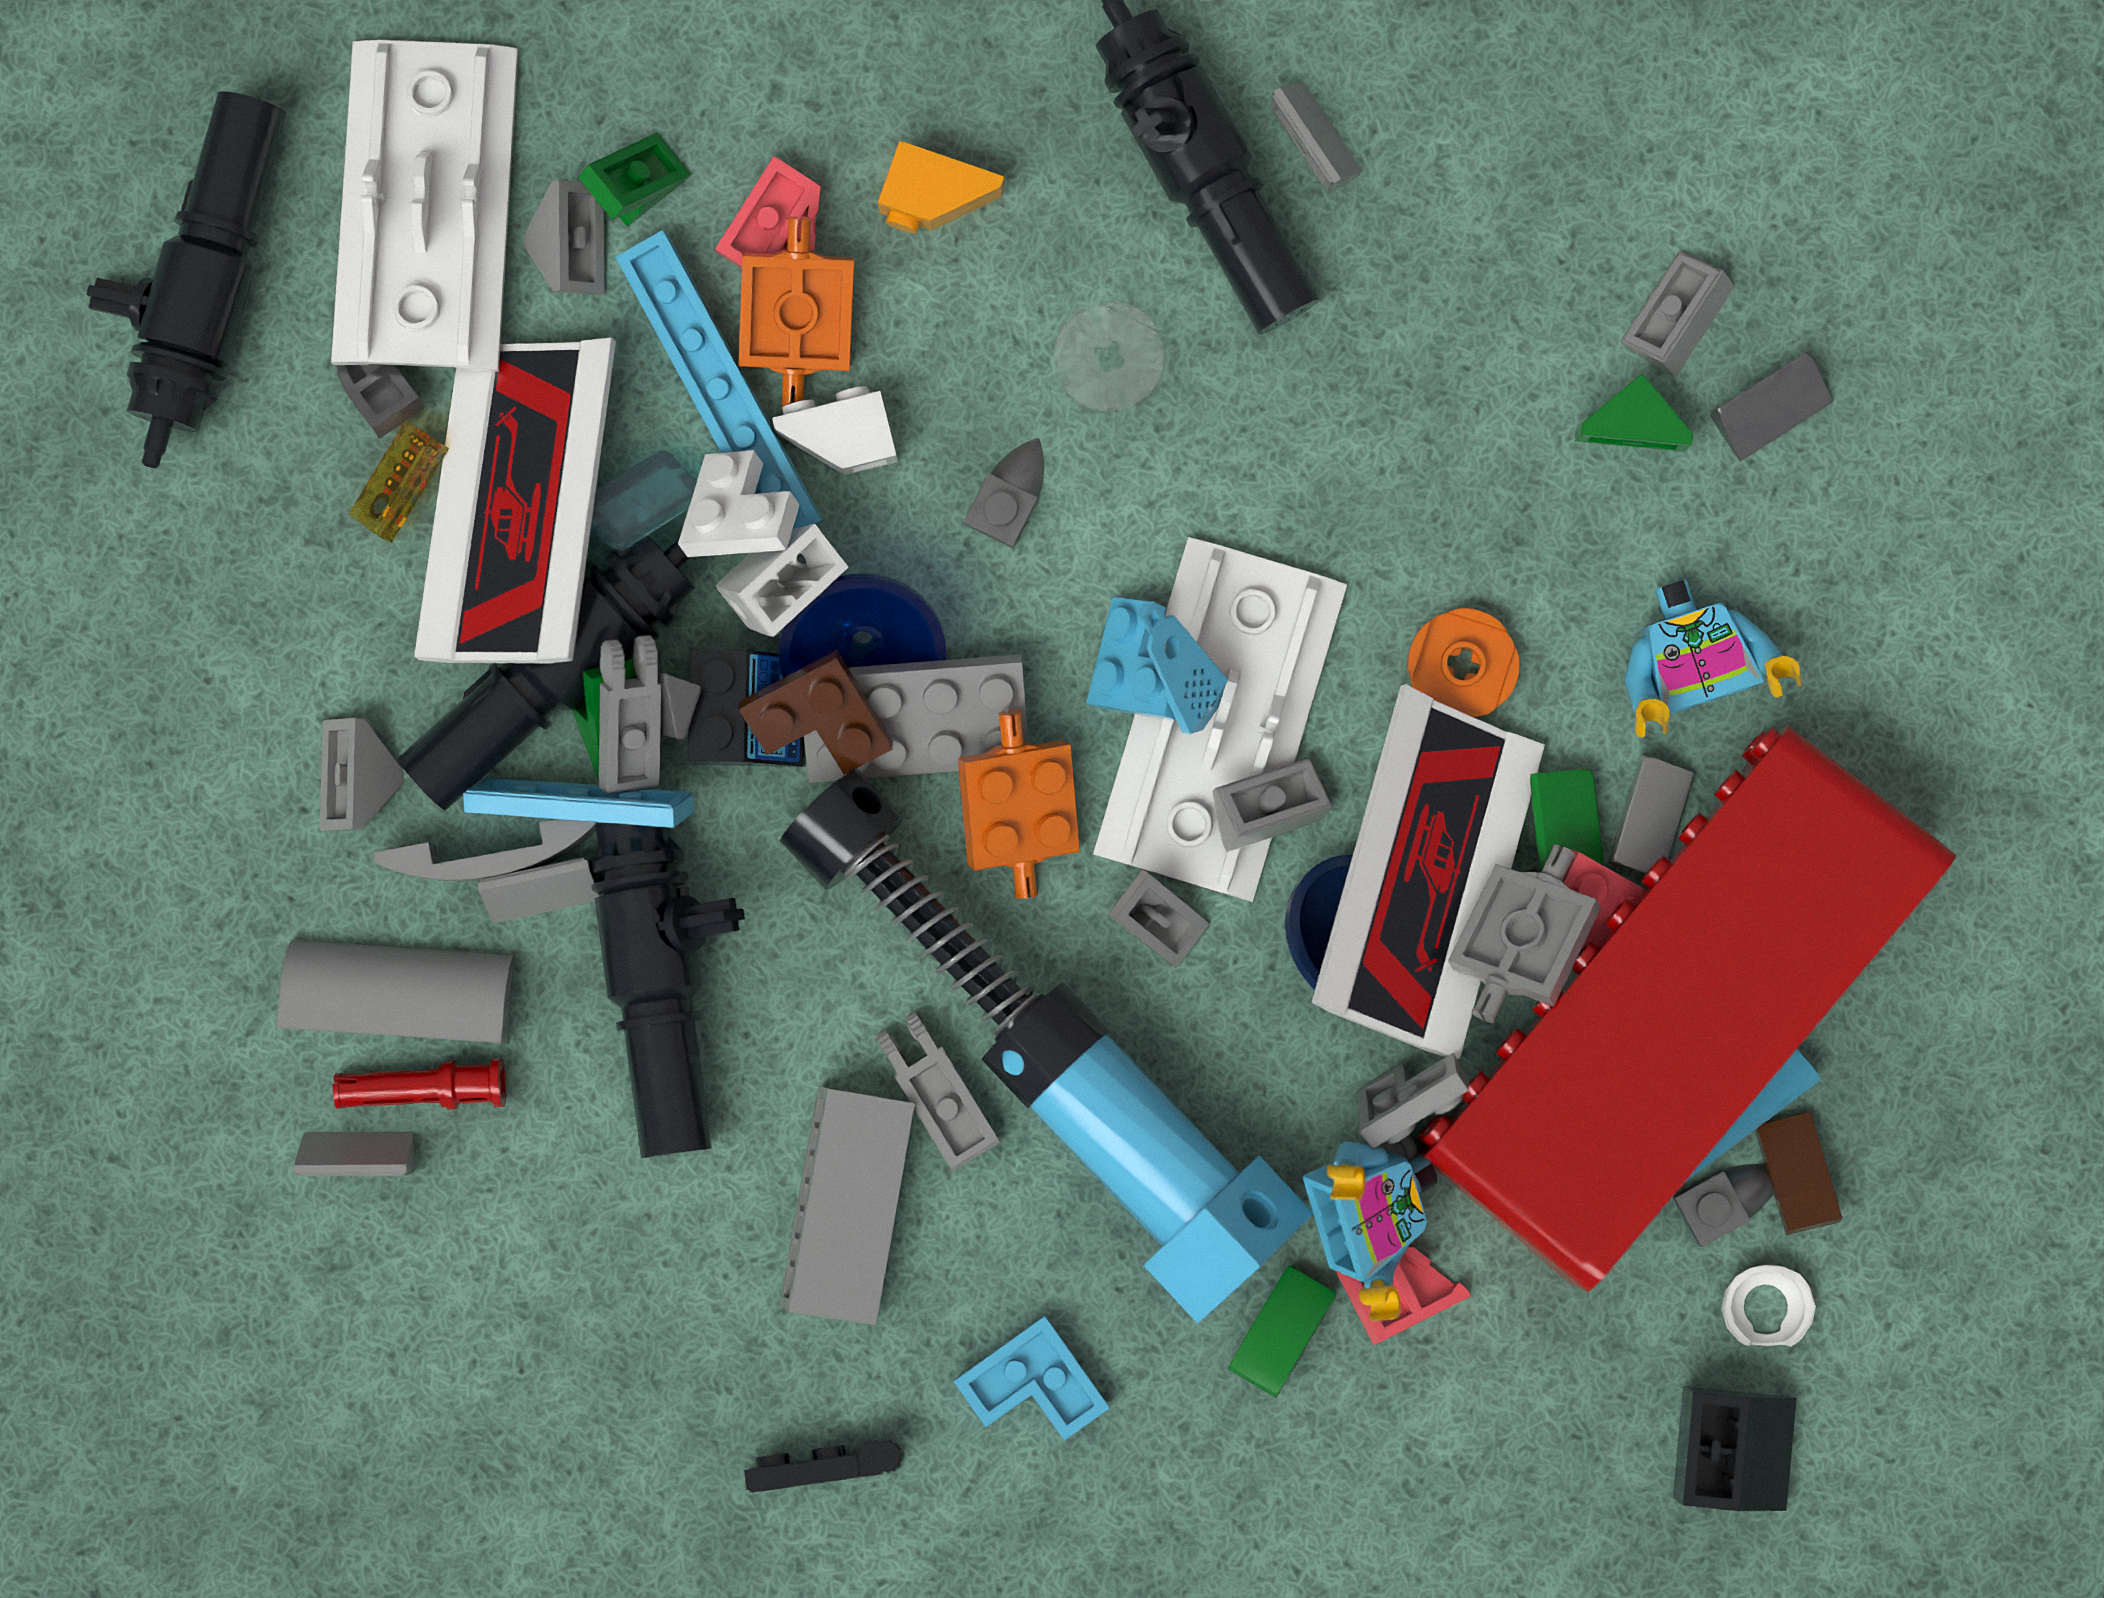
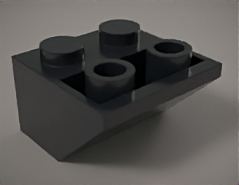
[1673,1386,1797,1511]

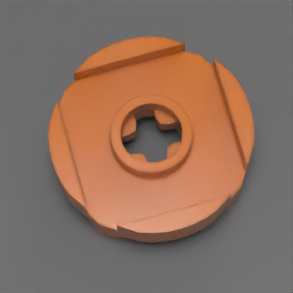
[1407,608,1520,718]

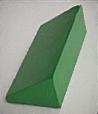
[1530,769,1604,873]

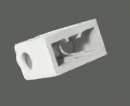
[716,524,848,637]

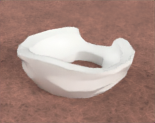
[1722,1263,1816,1347]

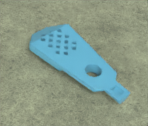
[1138,601,1228,734]

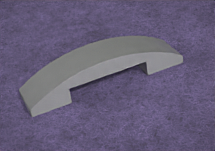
[373,819,601,882]

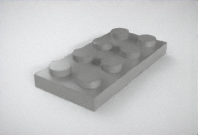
[804,654,1028,783]

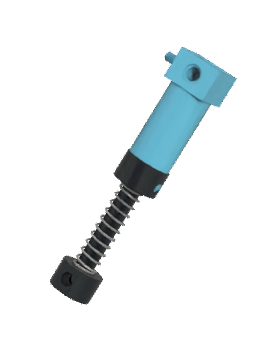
[780,769,1313,1323]

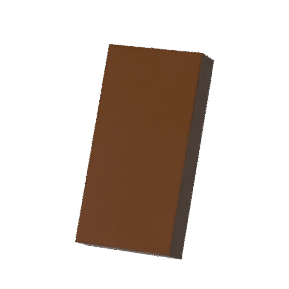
[1755,1112,1843,1235]

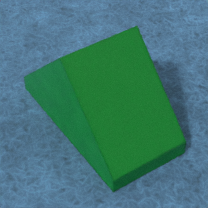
[1575,374,1693,452]

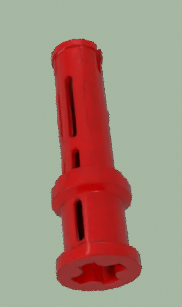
[333,1058,507,1110]

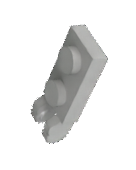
[599,635,661,794]
[875,1011,1001,1171]

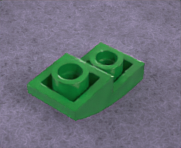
[1228,1265,1337,1398]

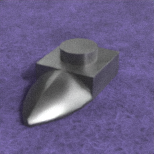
[336,364,425,439]
[964,438,1045,549]
[1673,1163,1774,1247]

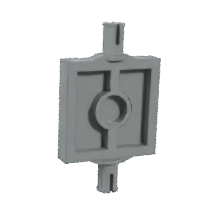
[1448,845,1601,1023]

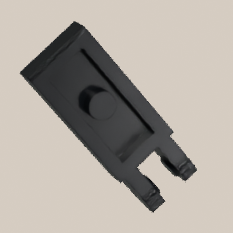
[744,1439,903,1493]

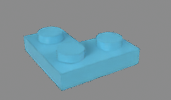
[1086,597,1177,721]
[953,1315,1110,1441]

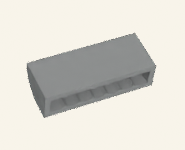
[277,939,515,1043]
[779,1086,915,1325]

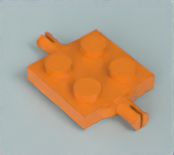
[738,216,854,406]
[958,710,1080,899]

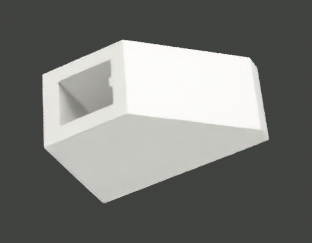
[772,386,898,475]

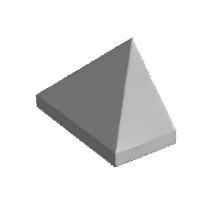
[523,180,605,295]
[320,718,404,831]
[1108,869,1210,968]

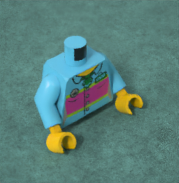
[1624,580,1802,738]
[1302,1141,1438,1322]

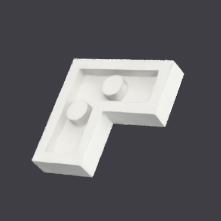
[678,450,800,557]

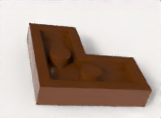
[739,650,893,774]

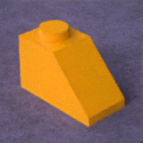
[878,140,1005,234]

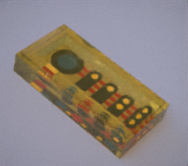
[349,420,449,543]

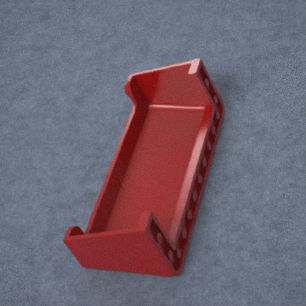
[1417,726,1957,1292]

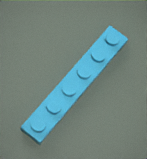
[615,230,824,529]

